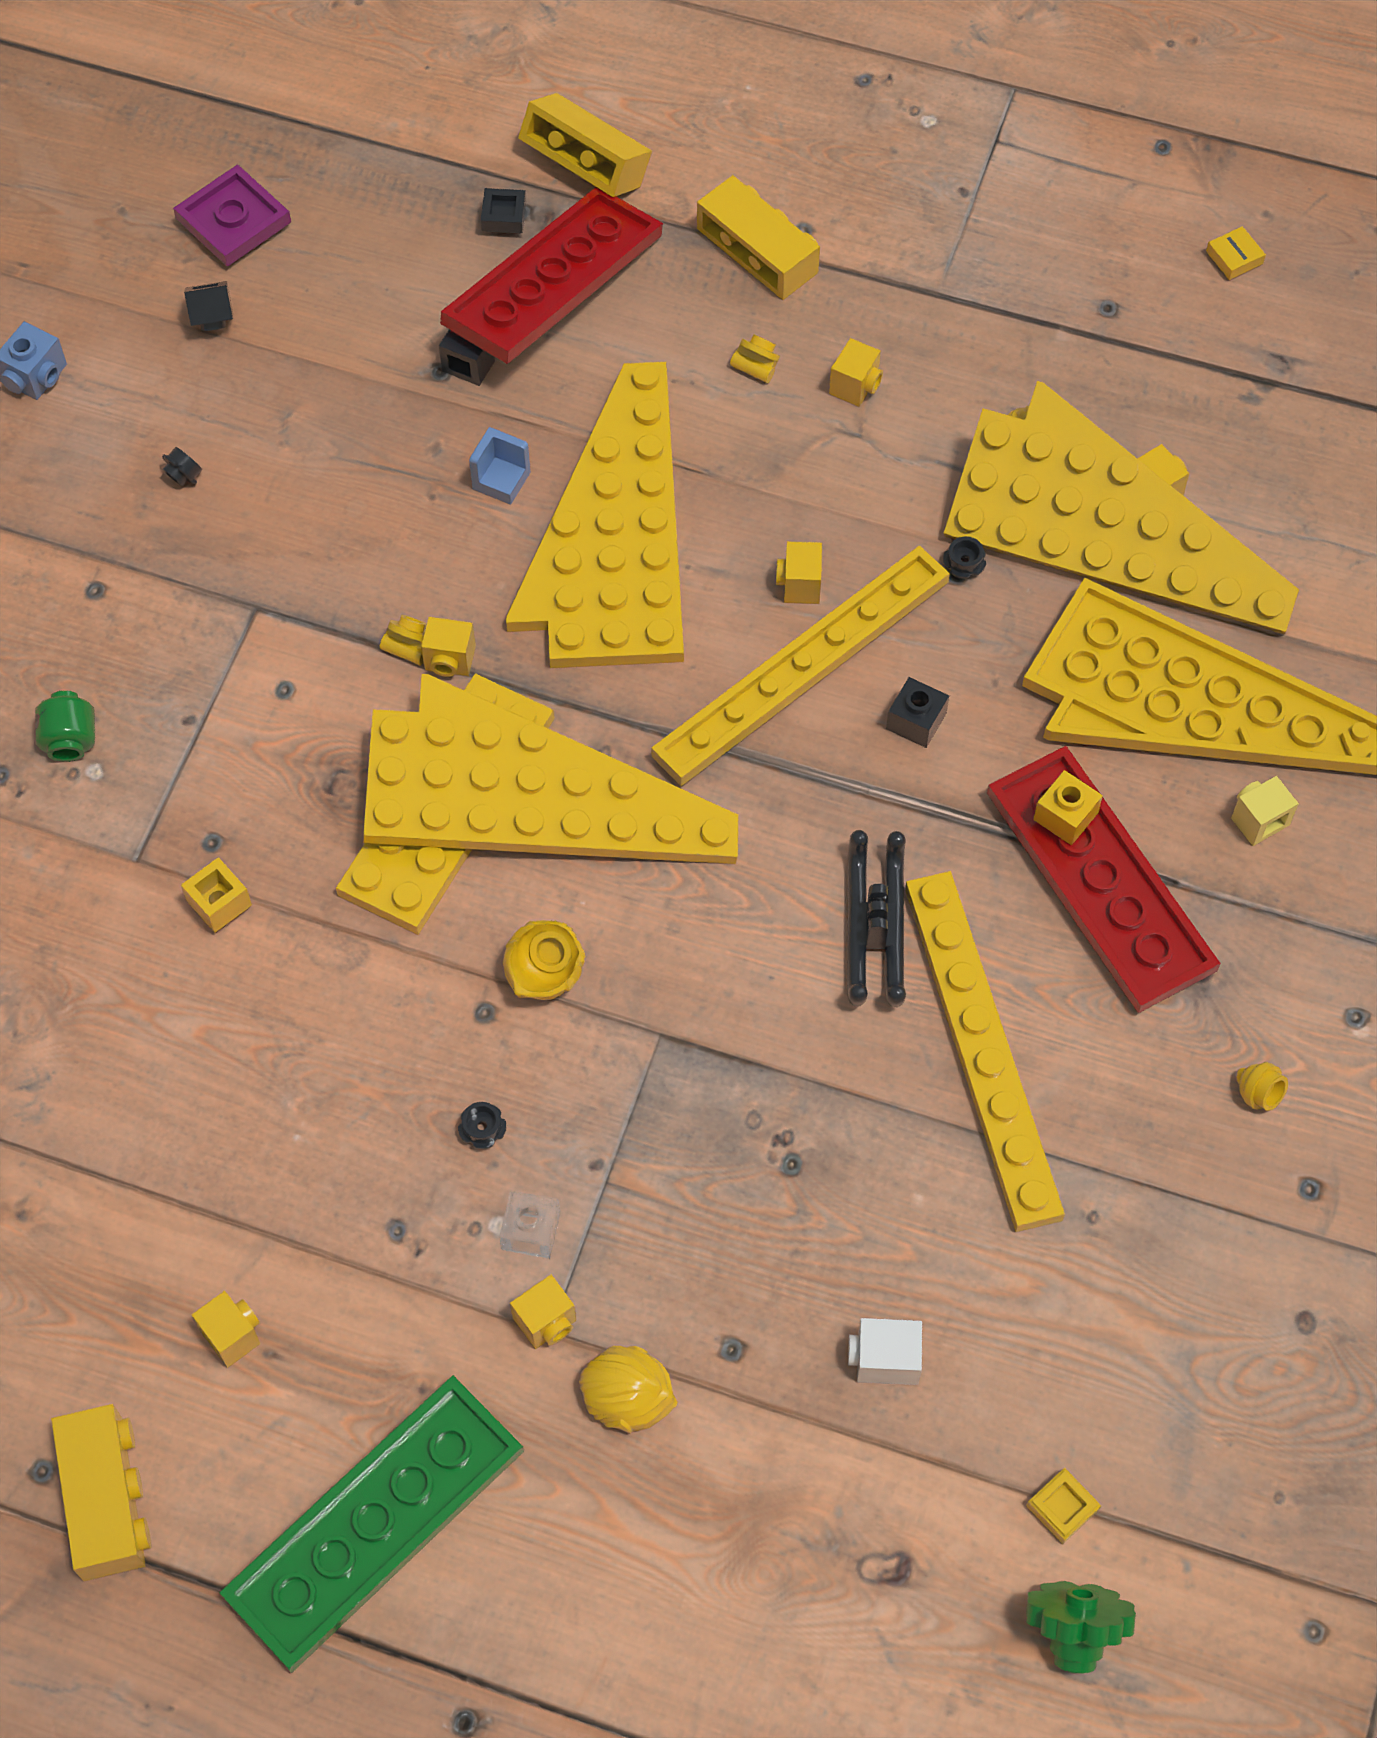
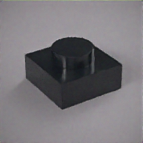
[481,188,526,233]

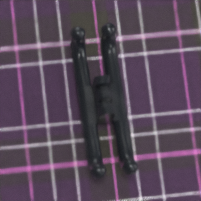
[847,830,906,1007]

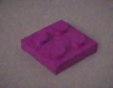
[173,164,291,267]

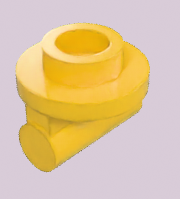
[730,334,780,383]
[380,615,426,666]

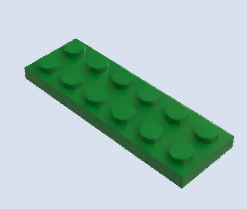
[219,1375,524,1673]

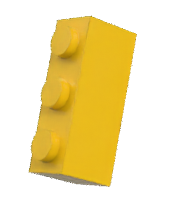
[518,93,652,197]
[697,175,820,300]
[51,1404,151,1582]

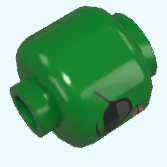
[35,691,95,762]

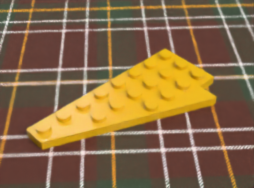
[506,362,684,668]
[944,381,1299,634]
[1022,578,1377,775]
[364,674,738,864]

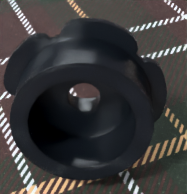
[162,447,202,486]
[943,536,986,578]
[458,1102,506,1149]

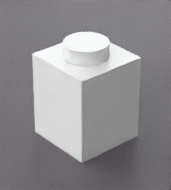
[848,1318,922,1385]

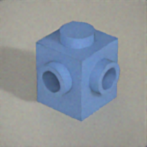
[0,321,67,400]

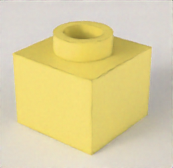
[1231,776,1299,846]

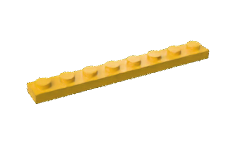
[651,545,950,787]
[905,871,1065,1232]

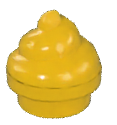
[1237,1062,1288,1111]

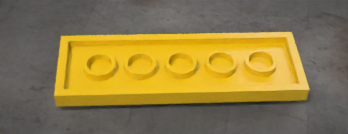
[336,674,555,935]

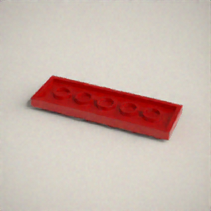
[440,187,663,364]
[987,746,1221,1014]

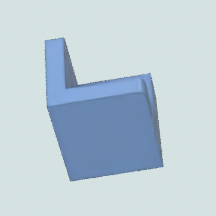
[469,427,531,505]

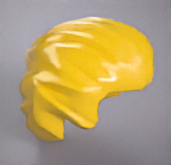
[503,920,585,1000]
[579,1346,678,1434]

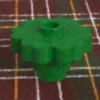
[1026,1581,1136,1673]

